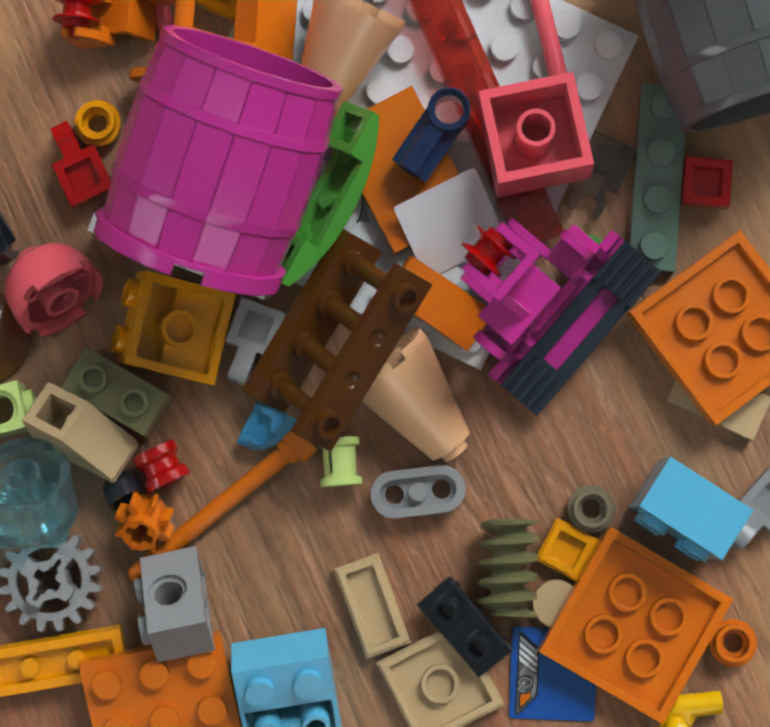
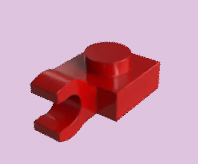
[50,121,111,209]

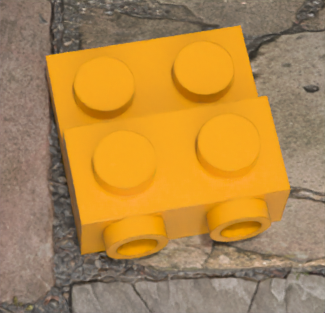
[110,270,236,386]

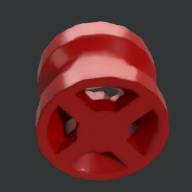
[132,439,191,494]

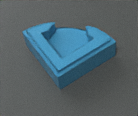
[237,401,297,450]

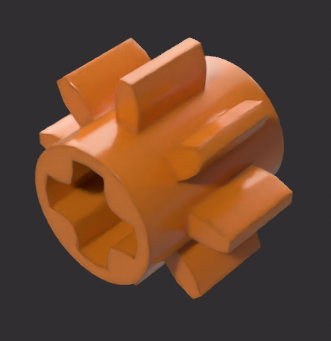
[114,492,174,552]

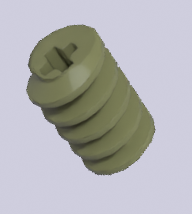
[476,518,541,618]

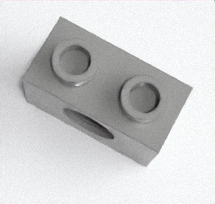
[134,546,215,663]

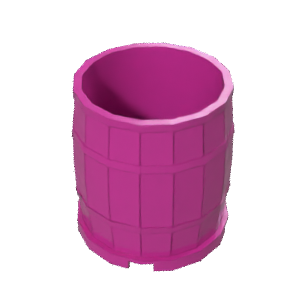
[94,25,343,296]

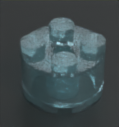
[0,438,79,549]

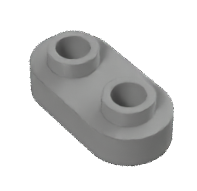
[371,465,466,519]

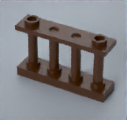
[242,229,433,452]

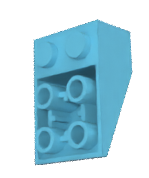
[231,628,342,727]

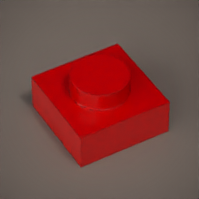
[680,156,733,210]

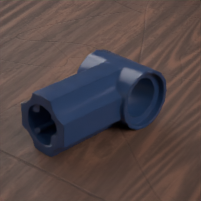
[392,88,470,184]

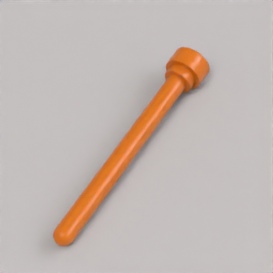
[127,422,318,582]

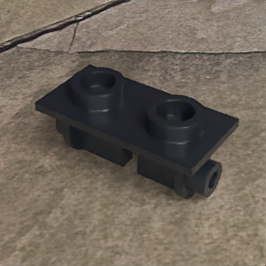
[416,576,513,677]

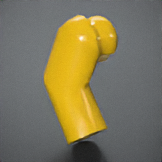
[660,691,723,727]

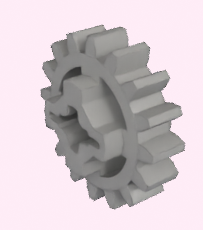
[0,528,103,632]

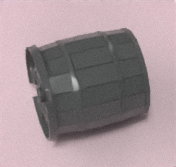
[634,0,770,134]

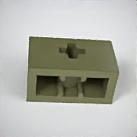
[61,346,174,439]

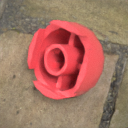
[5,243,103,336]

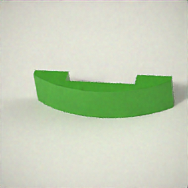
[281,101,379,287]

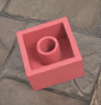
[477,72,594,197]

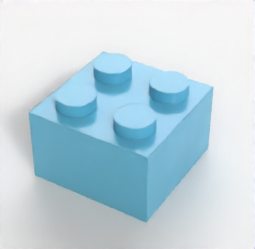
[628,457,754,563]

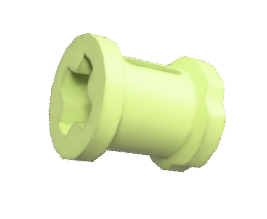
[318,436,363,487]

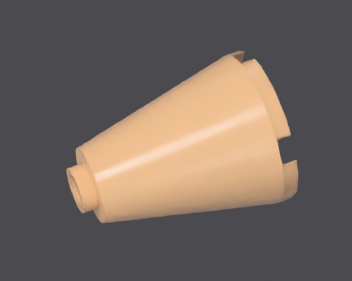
[301,0,405,115]
[362,328,470,462]

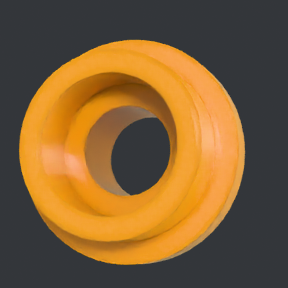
[74,100,122,147]

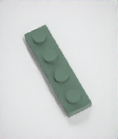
[628,83,685,274]

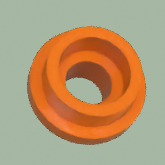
[708,619,757,667]

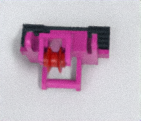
[460,217,661,416]

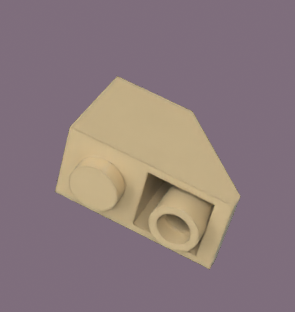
[22,382,139,484]

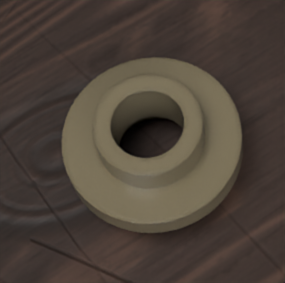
[567,485,615,533]

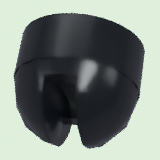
[103,471,145,511]

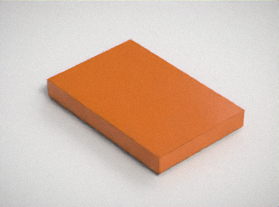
[362,86,459,255]

